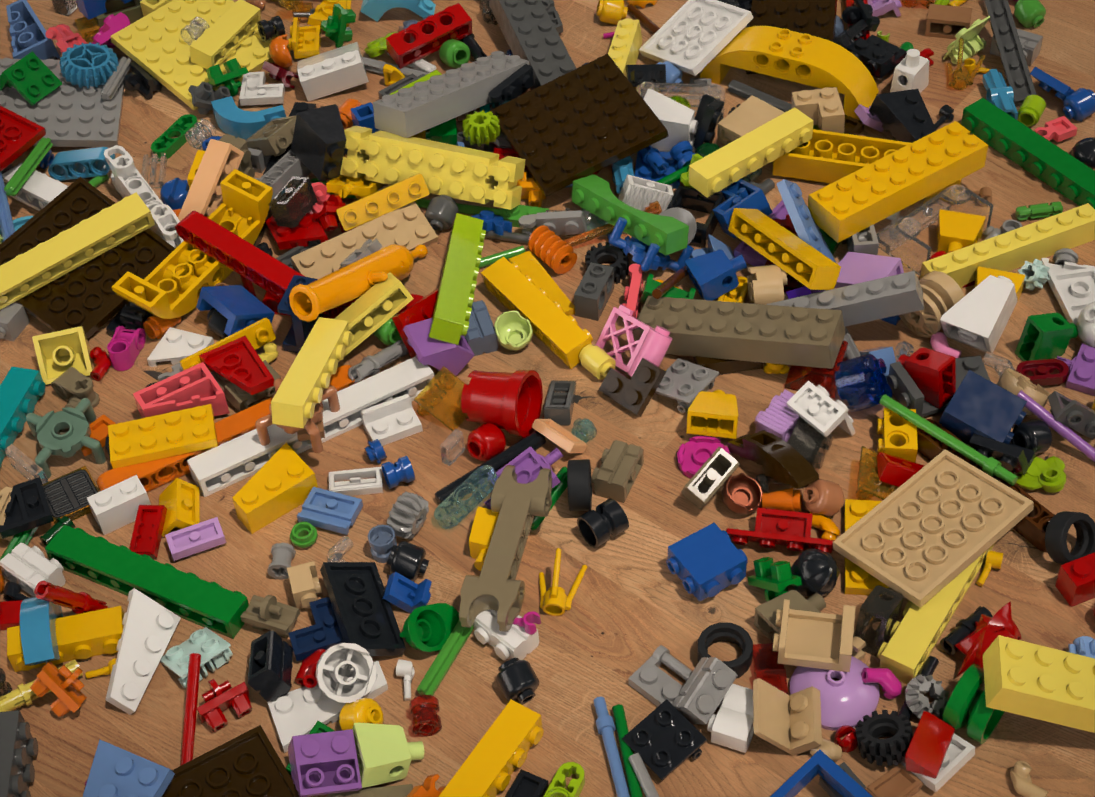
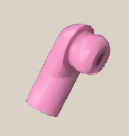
[930,332,962,358]

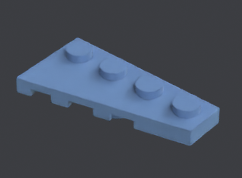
[776,179,836,263]

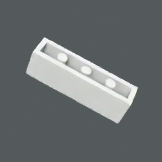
[2,163,69,211]

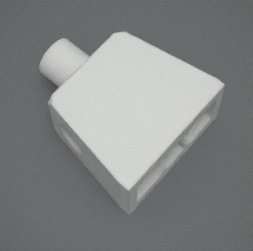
[890,49,929,93]

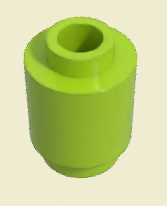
[1018,95,1046,127]

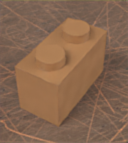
[925,4,972,39]

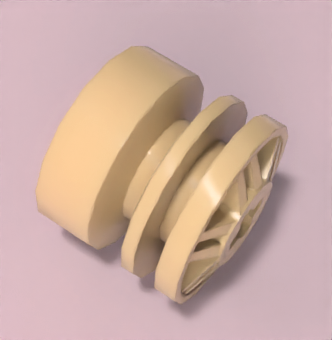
[899,271,964,338]

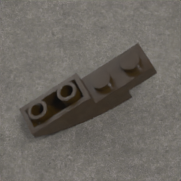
[727,430,819,489]

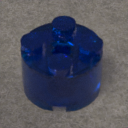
[835,354,892,412]

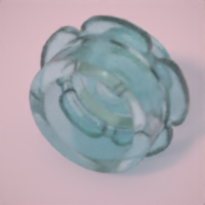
[572,418,597,443]

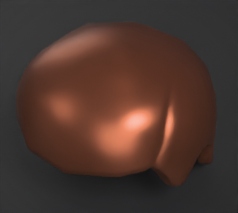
[722,473,763,514]

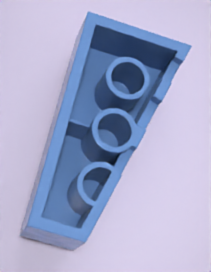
[6,0,60,60]

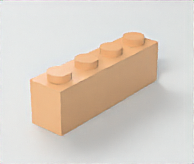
[178,139,244,221]

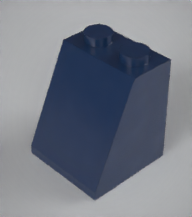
[939,370,1027,445]

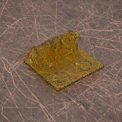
[414,366,467,432]
[856,446,899,500]

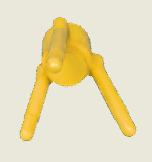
[539,548,587,616]

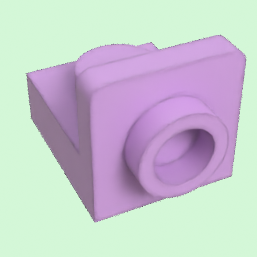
[867,0,902,17]
[854,104,884,132]

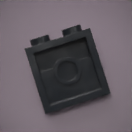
[846,35,907,79]

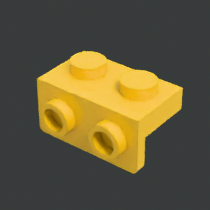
[289,17,321,59]

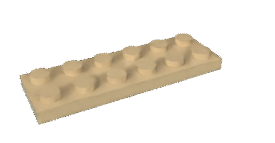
[291,201,438,279]

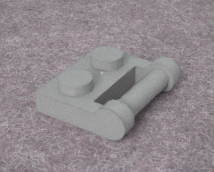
[628,645,693,707]

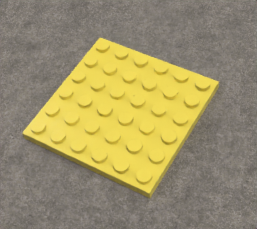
[110,0,290,110]

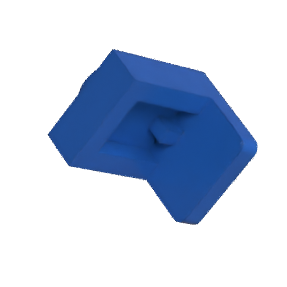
[383,571,432,614]

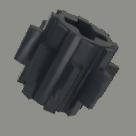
[120,302,153,330]

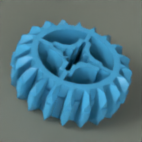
[60,42,119,89]

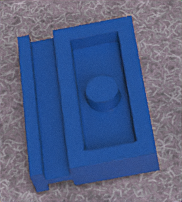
[1030,67,1074,101]

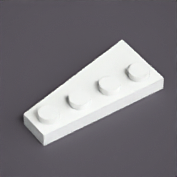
[105,588,181,715]
[267,661,388,753]

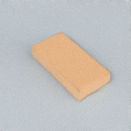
[532,419,587,453]

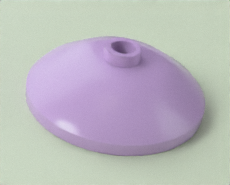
[789,656,880,731]

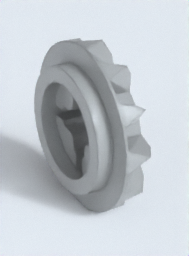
[905,674,950,719]

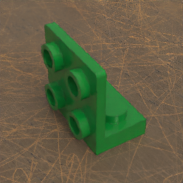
[0,51,62,106]

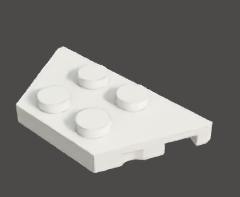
[1041,258,1095,325]

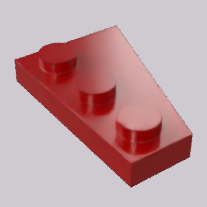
[199,336,274,395]

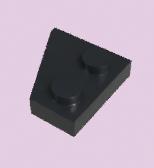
[0,477,54,539]

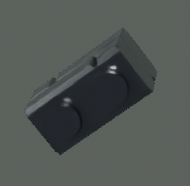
[248,630,293,702]

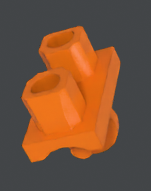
[30,661,87,717]

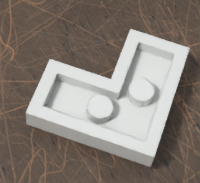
[239,71,285,106]

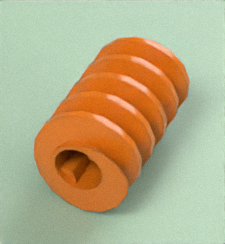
[528,225,578,274]

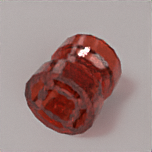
[409,695,442,737]

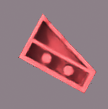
[133,362,230,418]

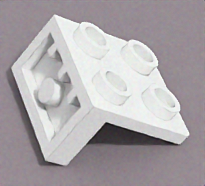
[787,381,856,437]

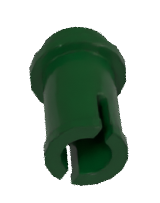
[39,516,76,546]

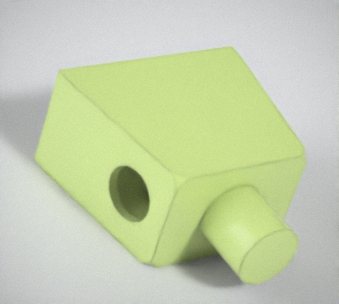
[353,723,424,788]

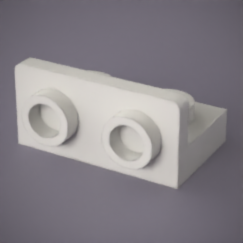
[361,394,423,446]

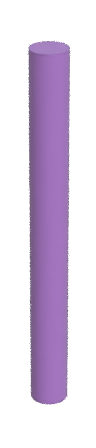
[1016,390,1095,462]

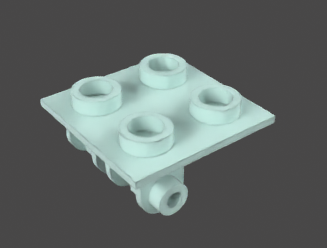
[160,627,233,688]

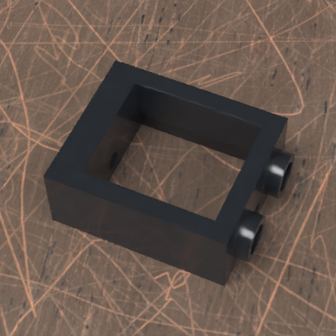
[667,185,723,248]

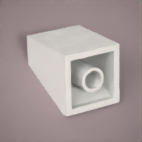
[644,89,698,152]
[940,275,1018,354]

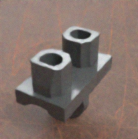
[188,82,231,115]

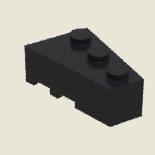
[869,89,936,143]

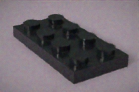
[320,562,406,656]

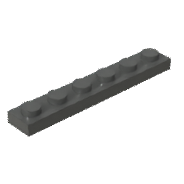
[984,0,1036,107]

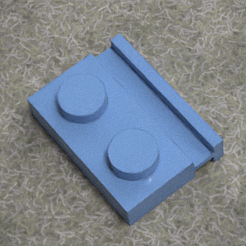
[297,487,363,535]

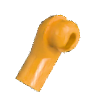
[810,512,840,540]

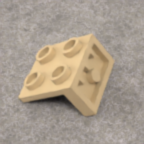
[753,678,822,756]

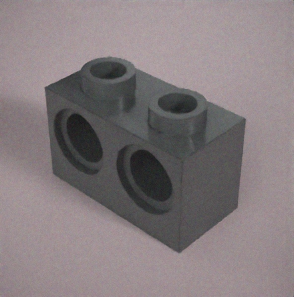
[574,262,614,321]

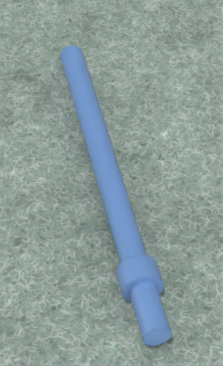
[593,697,630,797]

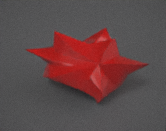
[954,601,1022,676]

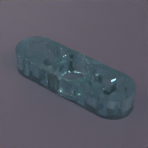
[434,465,499,529]

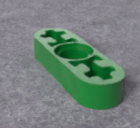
[151,114,199,160]

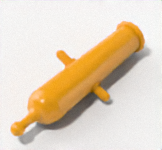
[289,244,428,322]

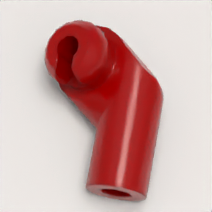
[90,347,111,381]
[295,649,326,686]

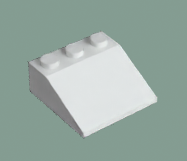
[297,42,369,102]

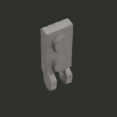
[518,210,587,235]

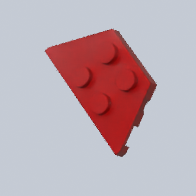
[265,196,328,250]

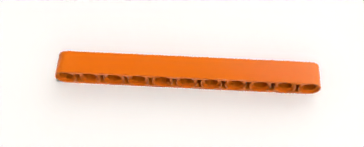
[96,365,362,492]

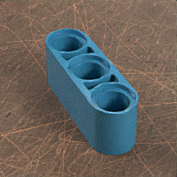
[48,147,116,181]

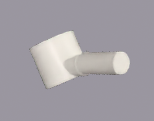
[396,660,415,701]

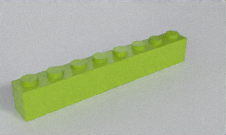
[429,213,486,345]

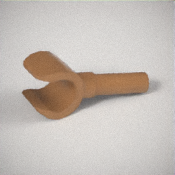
[959,187,992,206]

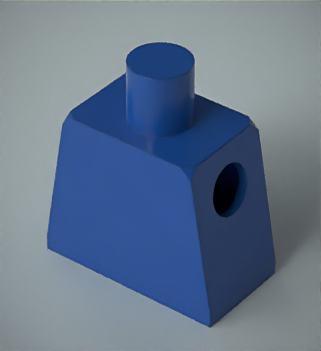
[684,250,747,301]

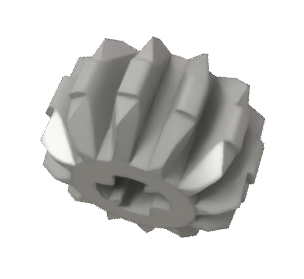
[387,491,429,540]

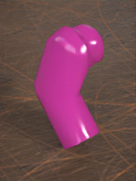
[861,668,902,699]

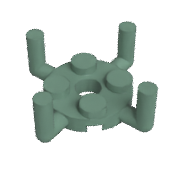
[26,398,106,479]

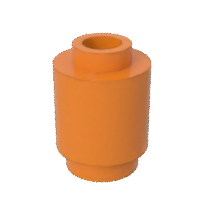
[339,99,362,130]

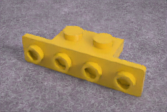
[336,173,430,231]
[180,317,276,373]

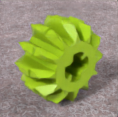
[462,109,501,147]

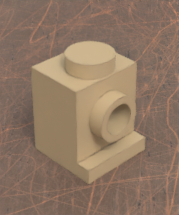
[287,561,322,610]

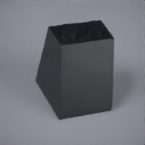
[291,104,346,181]

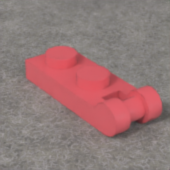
[621,263,643,325]

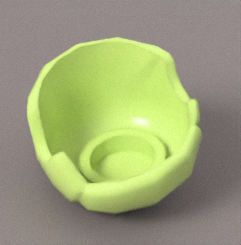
[494,311,533,351]

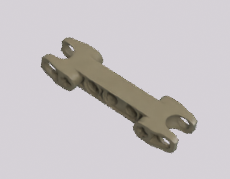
[459,465,553,632]

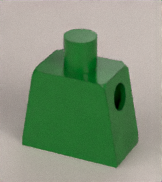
[1015,312,1078,361]

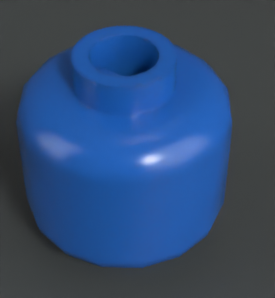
[1063,88,1095,122]

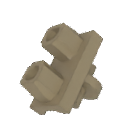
[240,595,300,638]

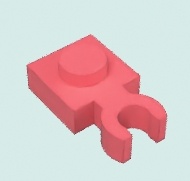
[1034,116,1078,143]

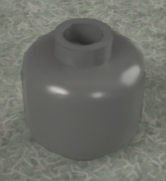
[425,195,459,231]

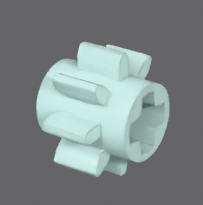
[1018,259,1050,291]

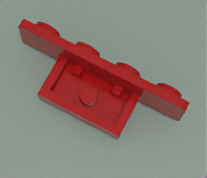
[726,507,835,554]

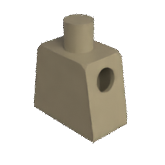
[754,590,826,642]

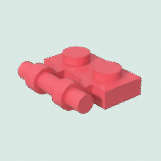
[45,24,88,53]

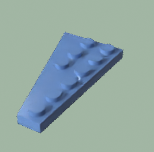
[83,739,175,797]

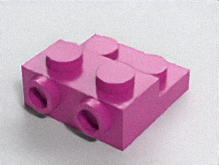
[92,12,131,49]

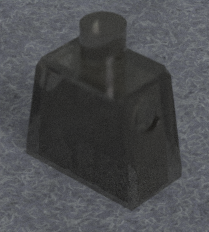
[855,585,904,657]

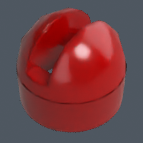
[834,725,858,752]

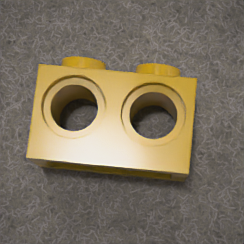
[877,408,918,463]

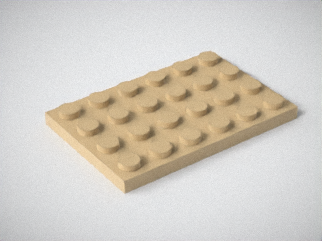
[833,449,1034,608]

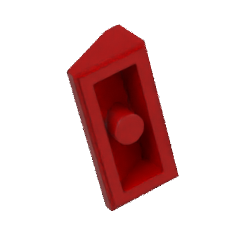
[877,452,924,487]
[905,711,955,778]

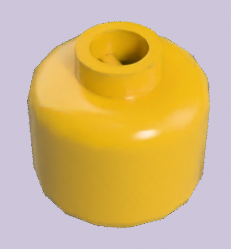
[596,0,628,25]
[339,698,384,730]

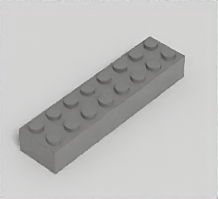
[373,51,529,138]

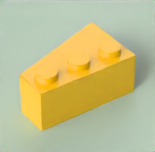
[232,443,318,534]

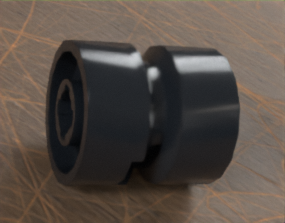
[577,499,629,548]

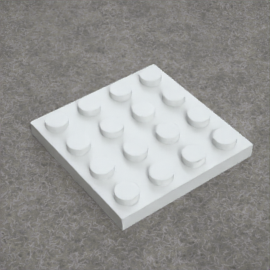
[639,0,754,76]

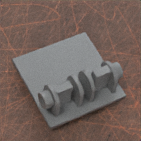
[655,358,720,413]

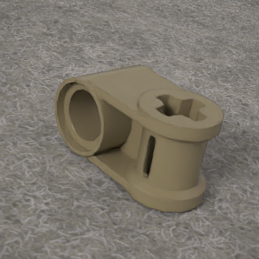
[51,367,100,408]

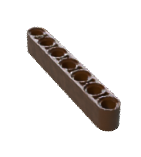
[917,419,1055,553]

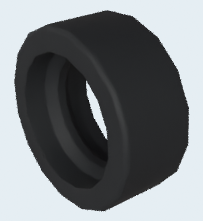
[567,459,592,511]
[1045,511,1095,564]
[697,622,753,678]

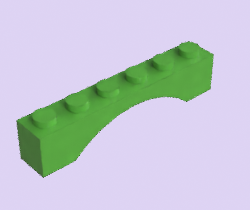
[572,174,689,255]

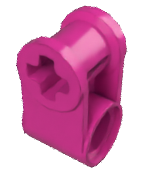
[107,326,146,371]

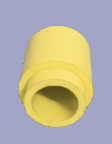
[579,344,616,380]

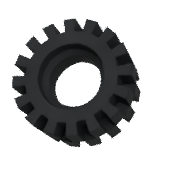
[585,242,629,284]
[855,710,913,766]

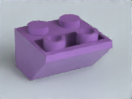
[403,318,474,376]
[288,729,362,797]

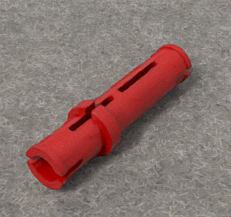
[34,581,108,614]

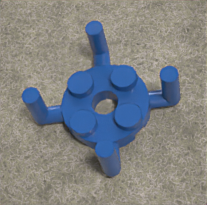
[609,217,694,272]

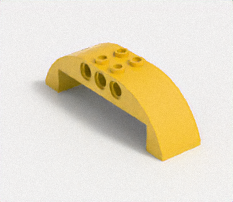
[700,26,879,120]
[112,169,273,319]

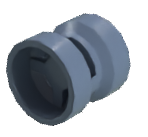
[368,524,397,563]

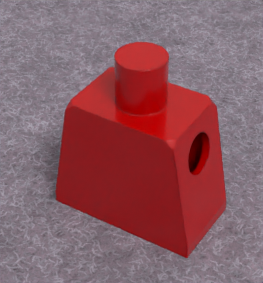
[897,347,956,409]

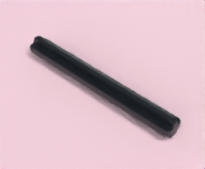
[435,431,546,506]

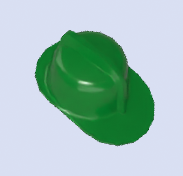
[399,603,459,652]

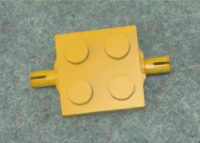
[326,174,384,199]

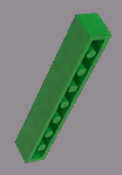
[961,98,1095,209]
[45,524,249,639]

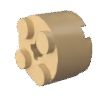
[747,265,788,305]

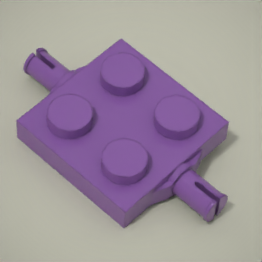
[1056,344,1095,396]
[484,446,563,509]

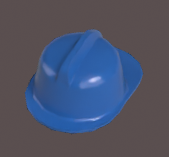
[160,178,189,210]

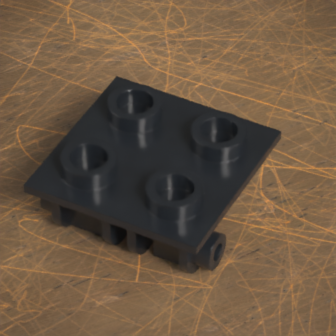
[622,699,707,780]

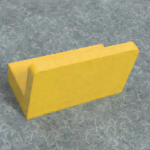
[159,478,200,537]

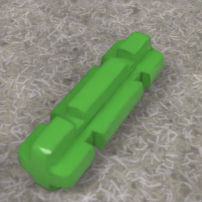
[1015,201,1063,221]

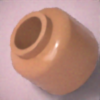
[803,479,844,516]

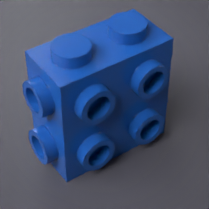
[666,523,748,602]

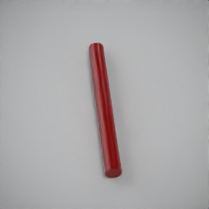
[180,653,201,766]

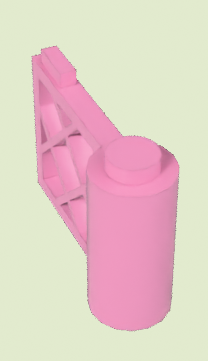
[595,304,673,377]

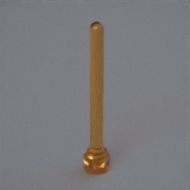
[564,201,662,247]

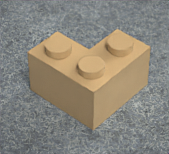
[792,87,845,133]

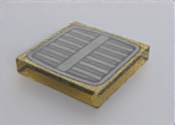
[43,466,100,525]

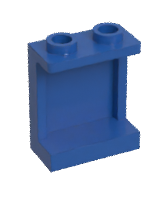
[196,285,275,336]

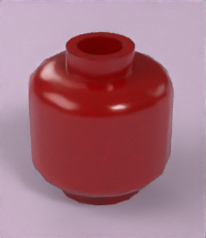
[467,423,506,462]

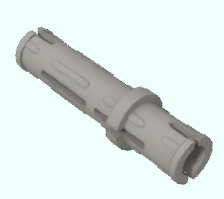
[348,340,408,382]

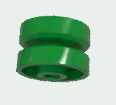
[942,664,1005,744]

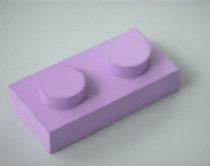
[165,517,226,561]

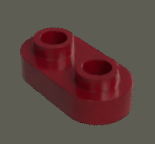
[1016,359,1069,386]

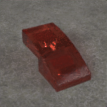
[752,643,788,694]

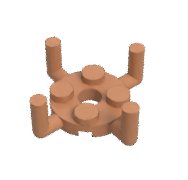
[255,378,340,453]

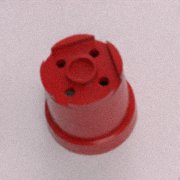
[461,370,543,438]

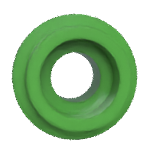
[290,522,318,548]

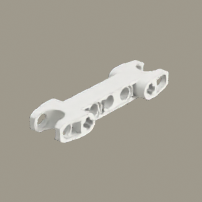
[104,145,184,248]

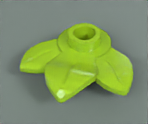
[365,32,398,58]
[1015,456,1067,493]

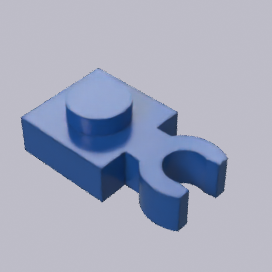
[471,210,512,235]

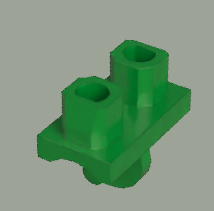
[320,4,356,48]
[206,58,249,97]
[747,557,802,602]

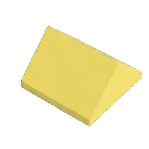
[32,326,93,385]

